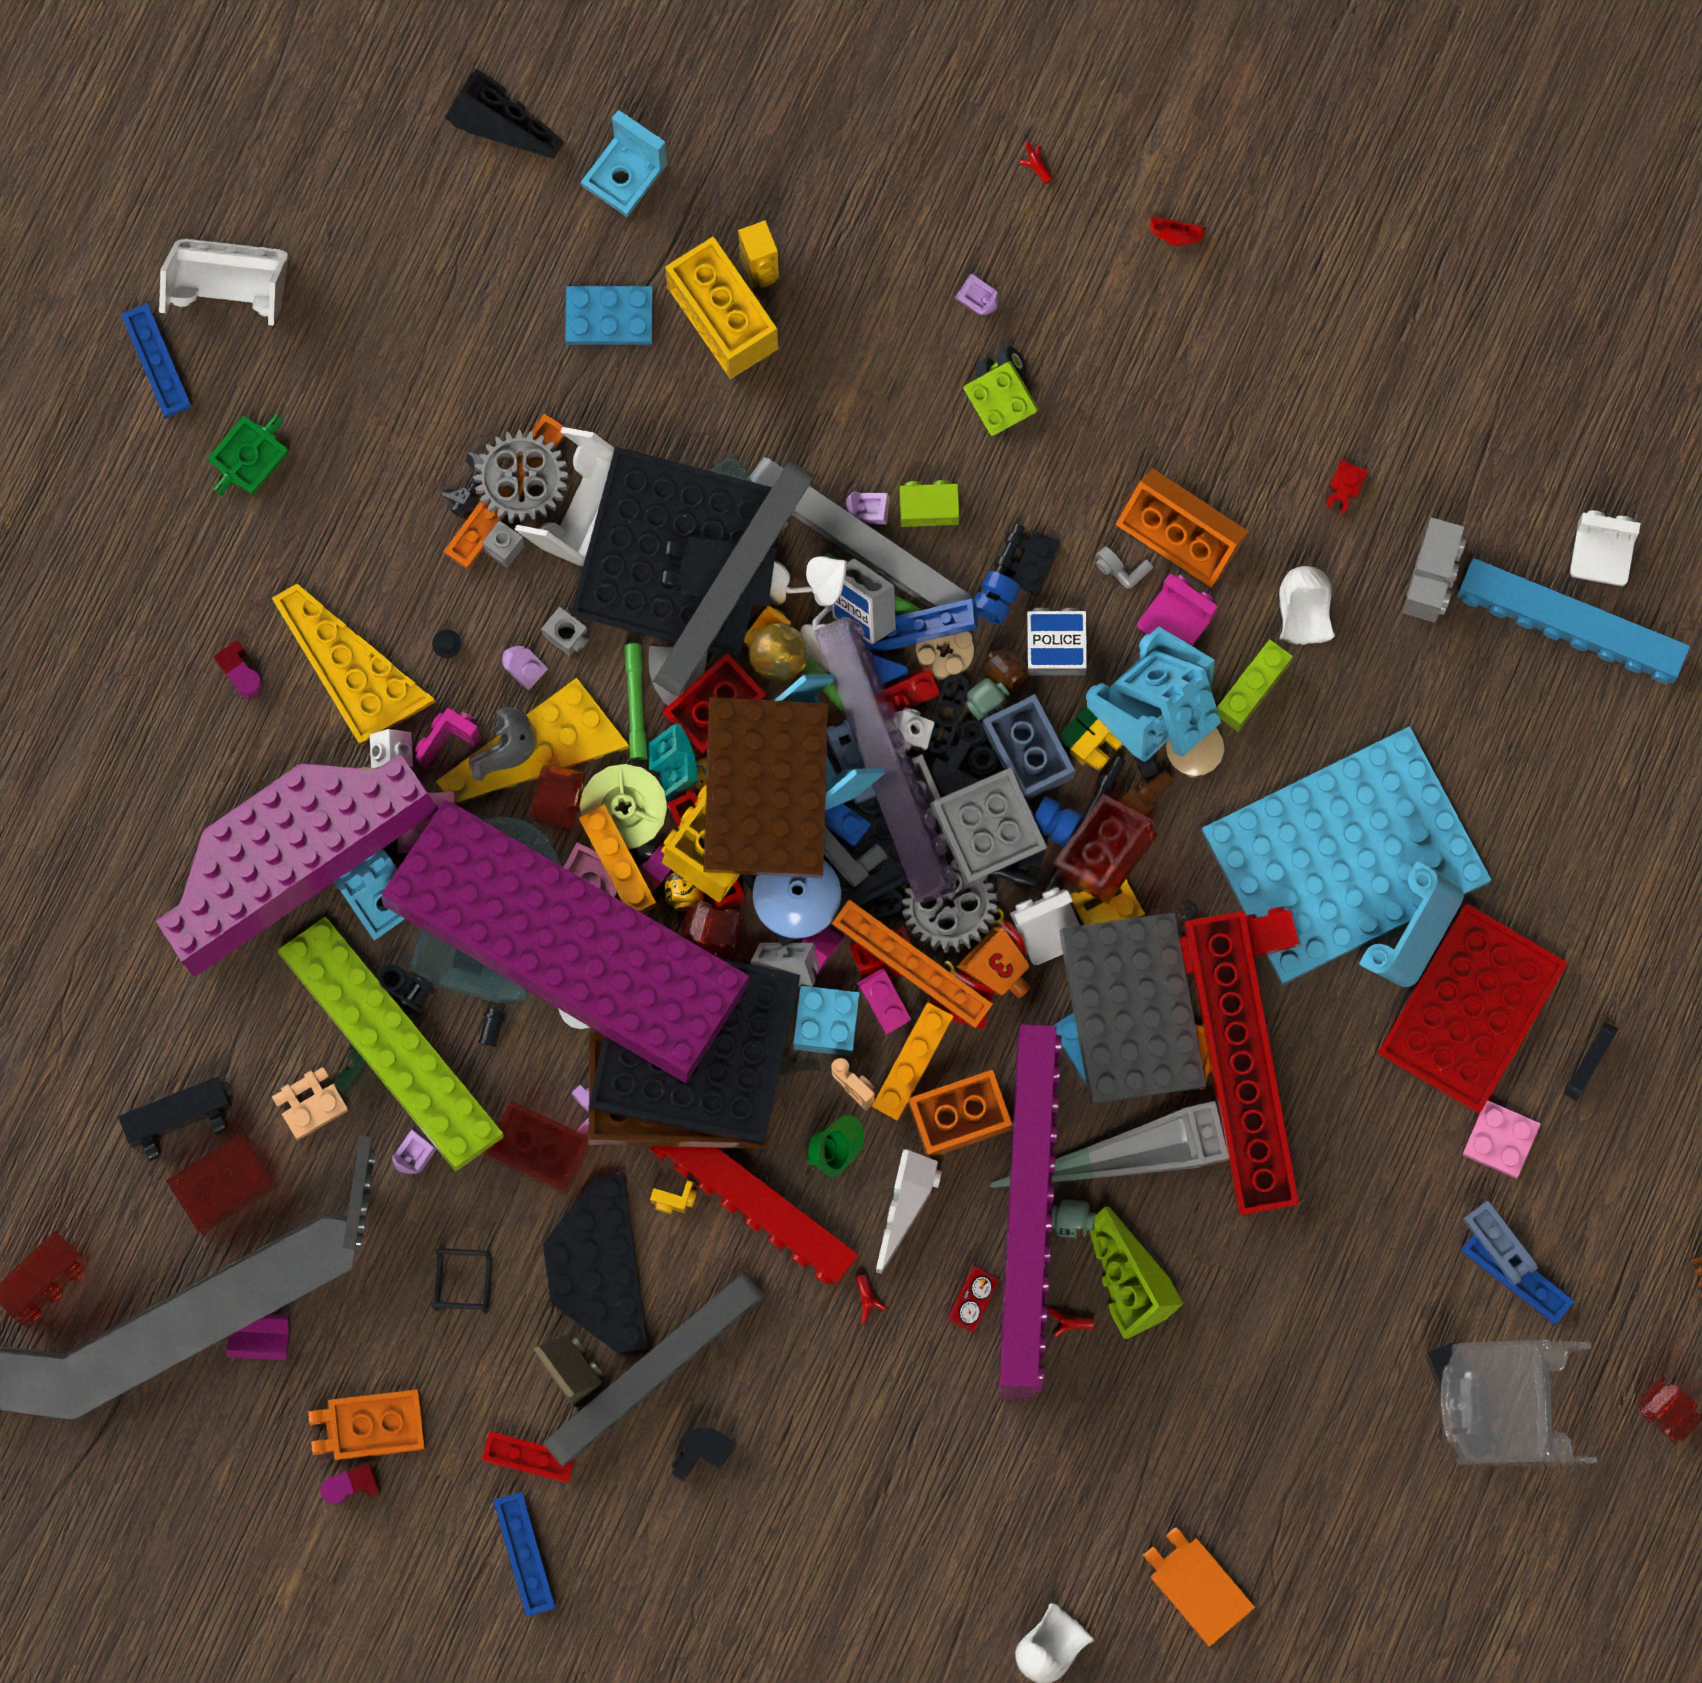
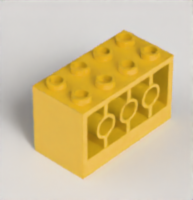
[665,236,778,380]
[661,784,740,903]

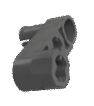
[824,827,887,887]

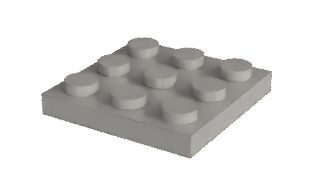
[930,768,1047,884]

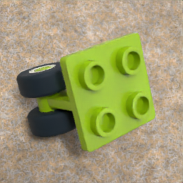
[964,346,1038,436]

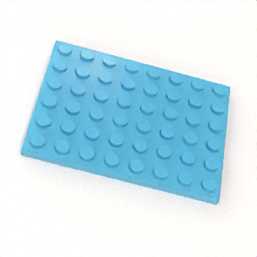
[1201,726,1491,985]

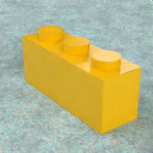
[738,221,779,288]

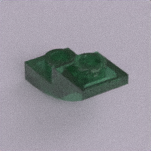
[334,1045,368,1097]

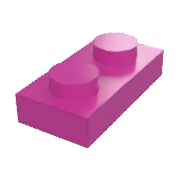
[857,968,911,1035]

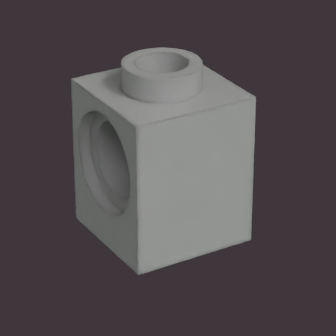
[482,520,525,568]
[541,607,588,656]

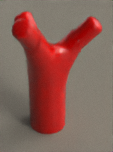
[1020,142,1053,185]
[855,1275,886,1324]
[1048,1307,1094,1337]

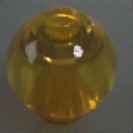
[747,623,808,682]

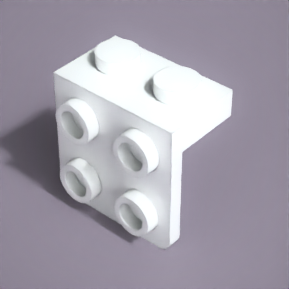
[1570,511,1640,586]
[1010,887,1080,965]

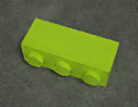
[1217,639,1293,732]

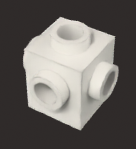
[884,708,935,752]
[370,729,413,769]

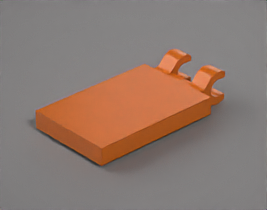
[308,1389,425,1461]
[1143,1527,1255,1647]

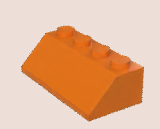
[1115,468,1249,588]

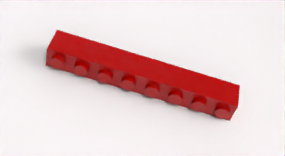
[649,1146,858,1287]

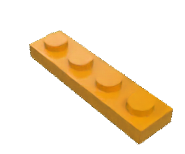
[579,804,658,914]
[872,1002,954,1121]

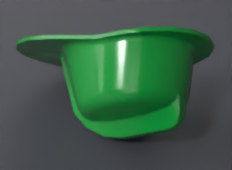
[805,1115,864,1178]

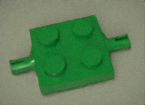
[207,414,289,497]

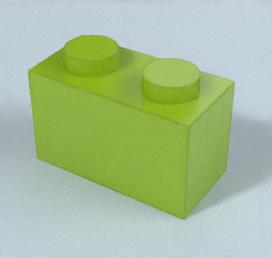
[899,480,959,527]

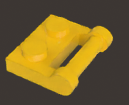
[1070,869,1145,925]

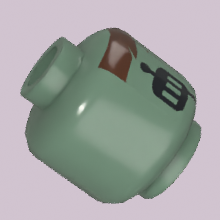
[965,678,1010,721]
[1052,1199,1096,1239]

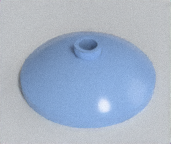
[753,860,841,939]

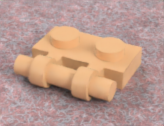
[831,1058,874,1111]
[272,1067,349,1141]

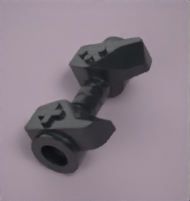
[442,452,500,519]

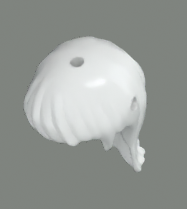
[1279,566,1335,645]
[1015,1603,1094,1683]

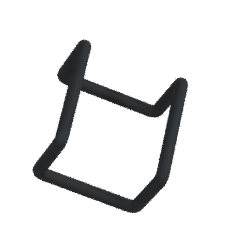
[431,1248,492,1313]

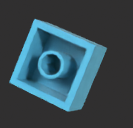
[794,986,860,1056]

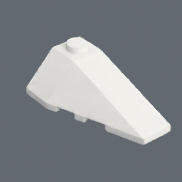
[876,1149,942,1274]

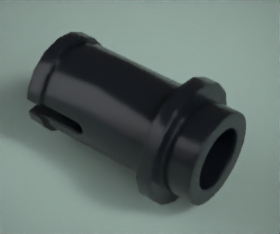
[478,1008,506,1047]

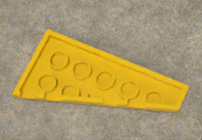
[272,584,436,746]
[436,678,629,805]

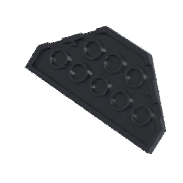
[543,1173,648,1354]

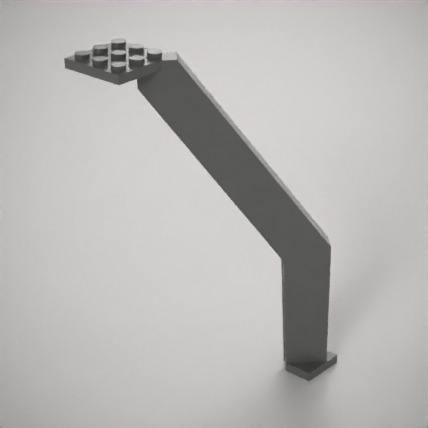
[0,1135,376,1420]

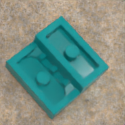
[648,724,698,801]

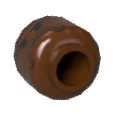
[985,648,1028,691]

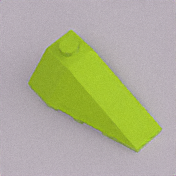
[1089,1206,1183,1339]

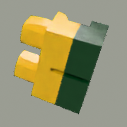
[1058,705,1123,771]

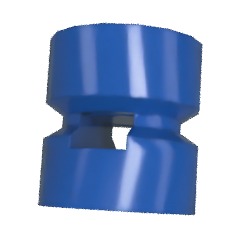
[974,571,1021,625]
[1033,796,1082,848]

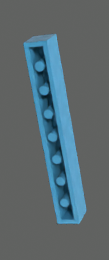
[1457,558,1690,684]

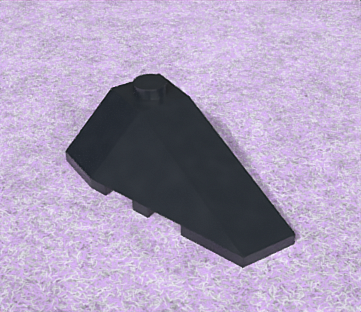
[444,68,564,158]

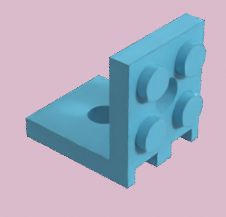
[581,110,667,217]
[1116,650,1221,757]
[333,849,405,941]

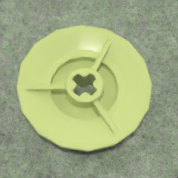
[579,764,667,849]

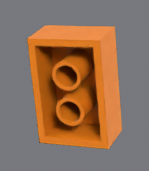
[908,1069,1012,1158]

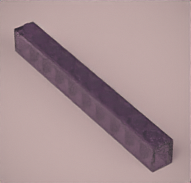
[814,617,957,903]

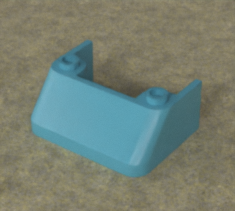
[774,674,886,810]

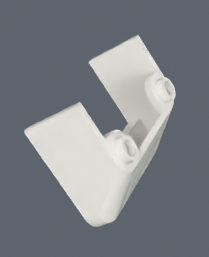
[159,239,288,326]
[515,427,615,567]

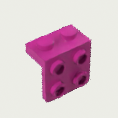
[1137,573,1218,646]
[415,708,482,770]

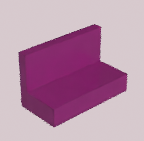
[226,1314,290,1360]

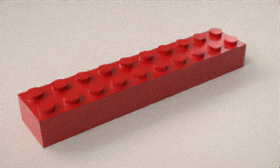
[1184,910,1299,1215]

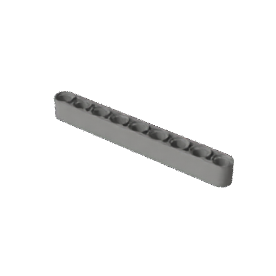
[747,457,974,608]

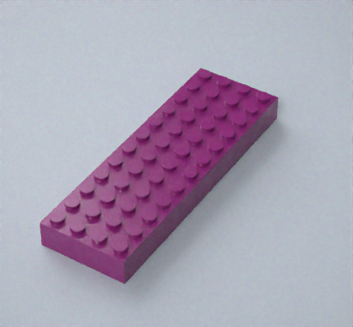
[382,799,749,1084]
[998,1024,1062,1400]

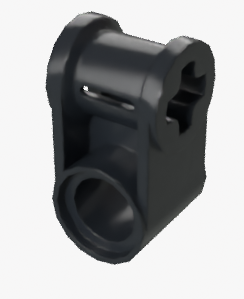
[378,965,436,1015]

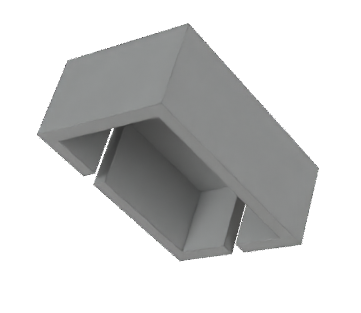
[1402,517,1467,622]

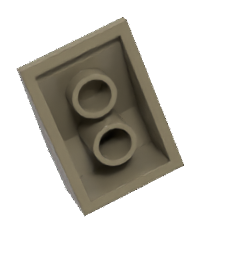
[534,1335,604,1407]

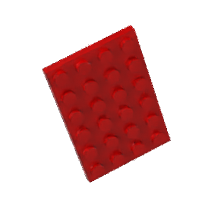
[1377,903,1568,1114]

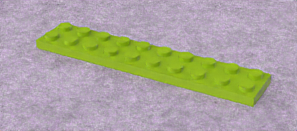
[278,916,503,1172]

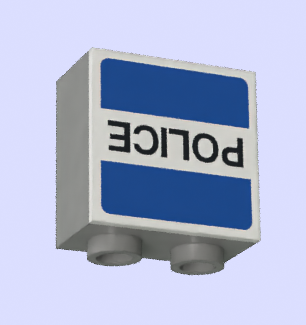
[832,558,896,644]
[1027,608,1087,676]

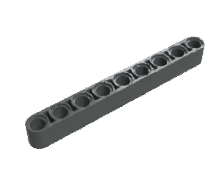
[653,461,815,697]
[543,1272,765,1467]

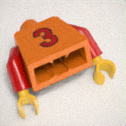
[943,908,1030,998]

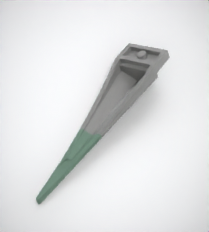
[990,1101,1229,1188]

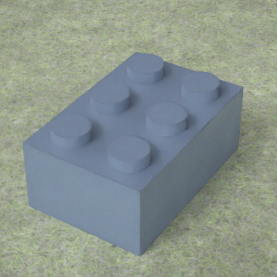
[982,694,1075,802]

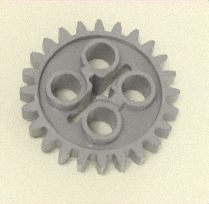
[474,430,568,525]
[902,859,998,953]

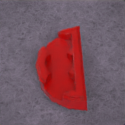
[1149,216,1207,246]

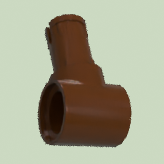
[1117,770,1174,825]

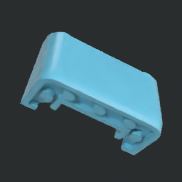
[1086,626,1215,762]
[1359,860,1464,987]

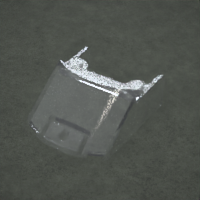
[1441,1340,1597,1467]

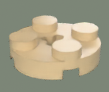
[916,632,974,680]

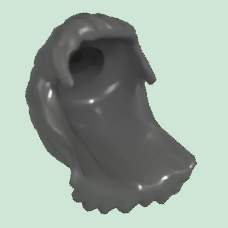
[469,706,537,781]

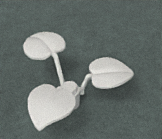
[769,556,847,672]

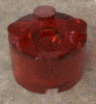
[531,764,586,829]
[680,901,744,961]
[1637,1375,1702,1443]

